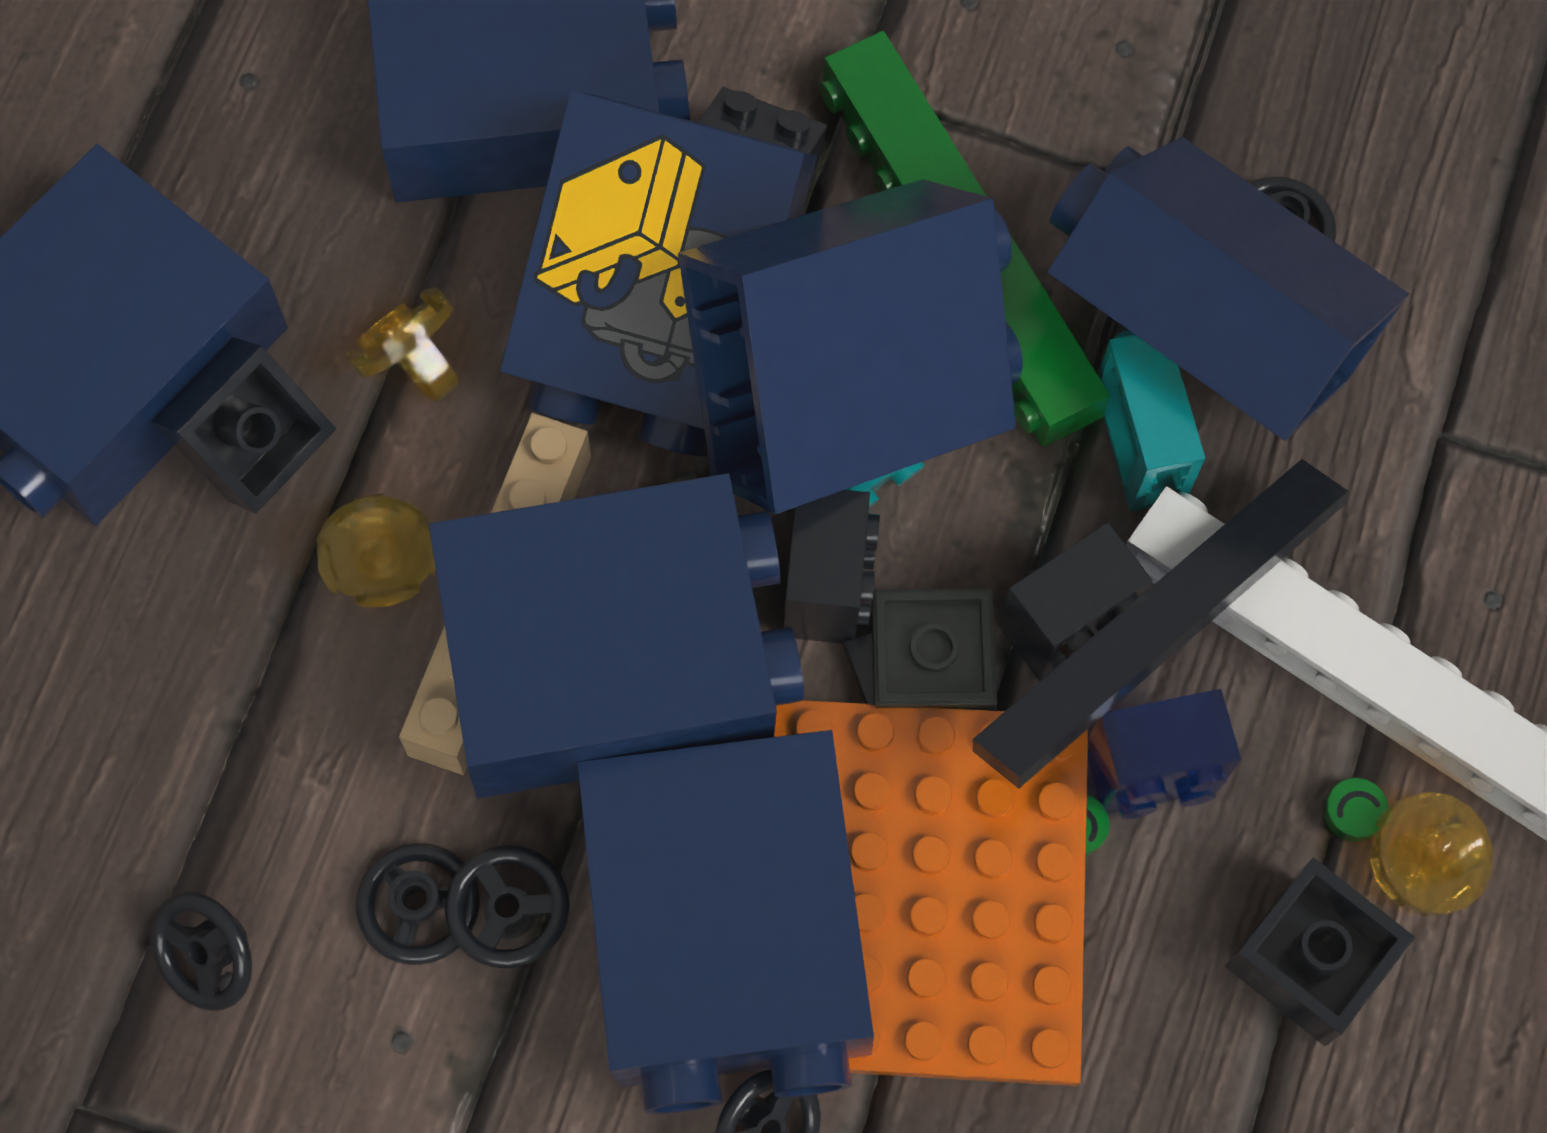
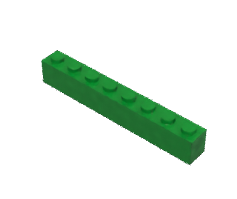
[819,30,1110,447]

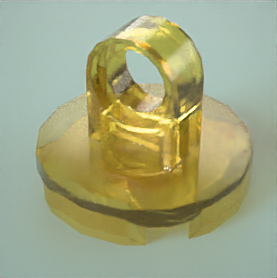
[346,287,460,403]
[317,493,436,607]
[1370,792,1493,917]

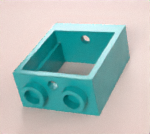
[1098,330,1206,512]

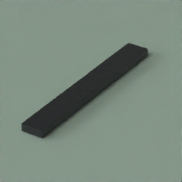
[972,459,1349,789]

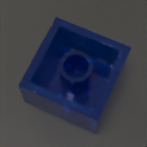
[1088,689,1241,819]

